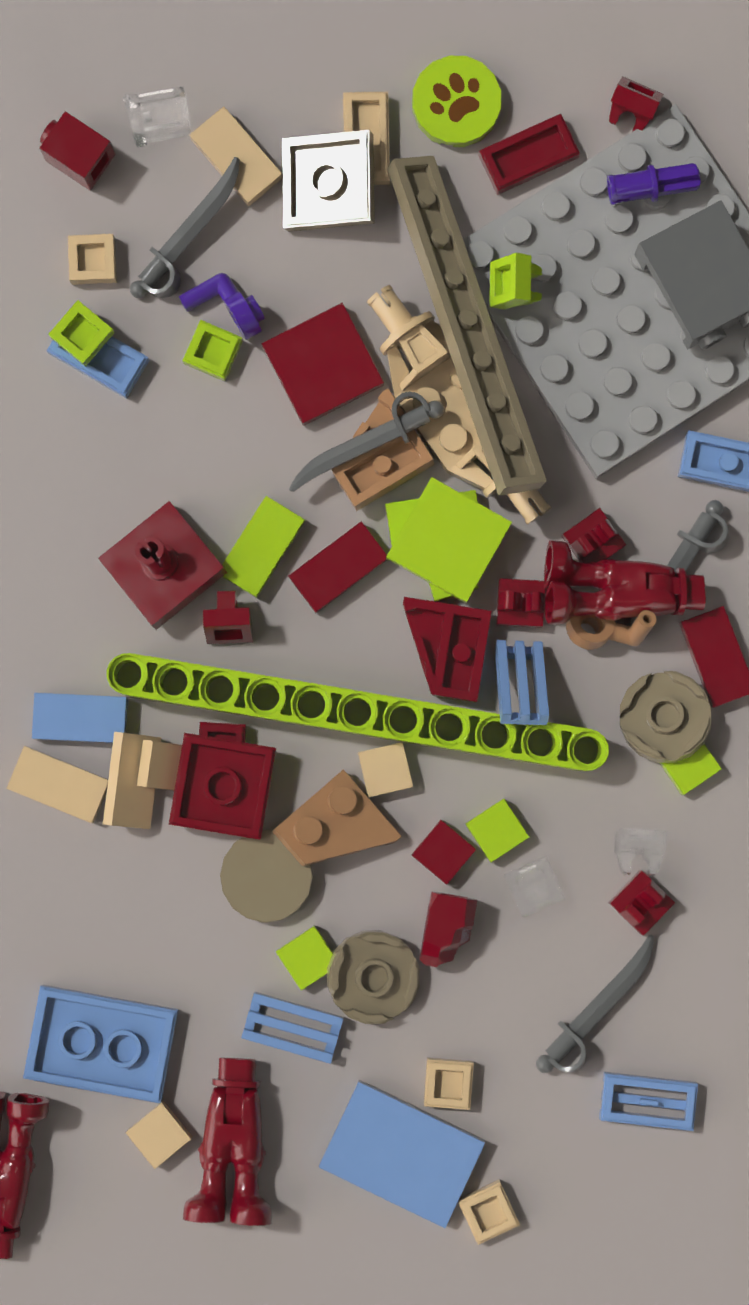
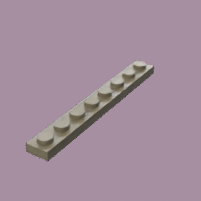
[387,156,547,496]

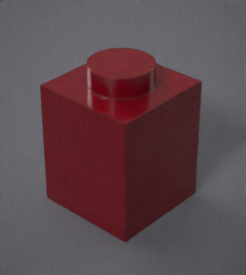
[39,111,116,191]

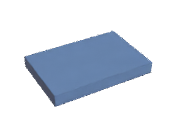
[23,985,179,1103]
[319,1080,485,1228]

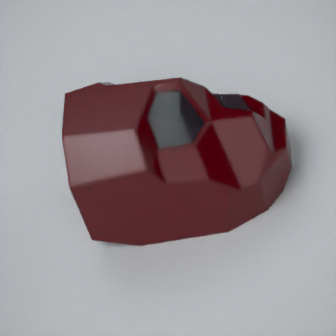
[419,891,478,967]

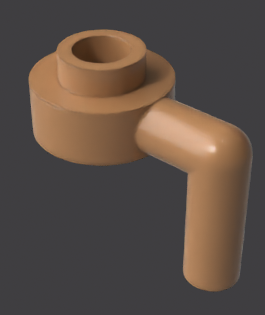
[566,610,657,650]

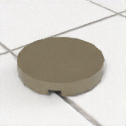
[620,671,711,763]
[220,829,313,923]
[327,930,419,1024]

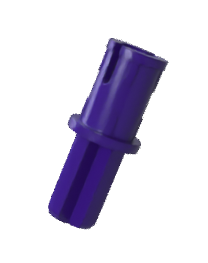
[607,163,701,205]

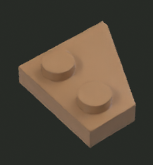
[331,388,435,512]
[272,769,402,866]

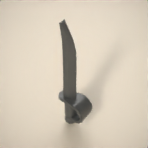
[130,157,240,298]
[289,391,444,492]
[617,500,729,643]
[536,935,654,1073]

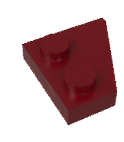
[403,597,492,703]

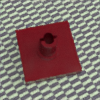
[98,501,228,630]

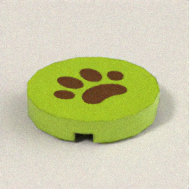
[412,55,501,147]

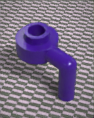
[178,273,265,340]

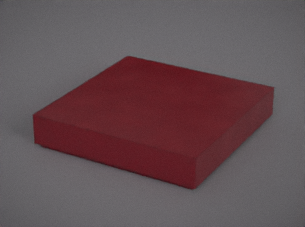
[261,302,384,426]
[168,733,277,840]

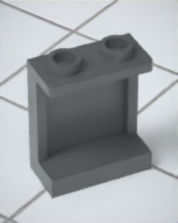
[634,200,749,350]

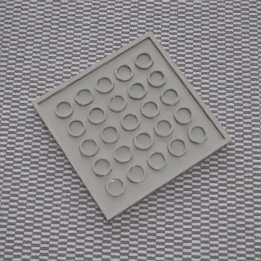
[463,104,749,479]

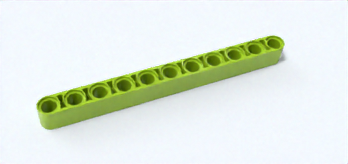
[106,653,609,771]

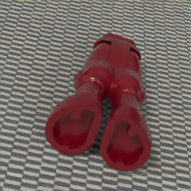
[544,540,706,625]
[183,1057,272,1226]
[0,1091,50,1259]

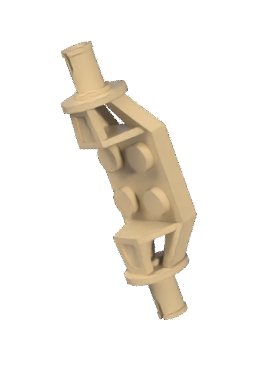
[367,285,552,525]

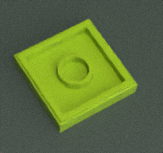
[386,477,512,603]

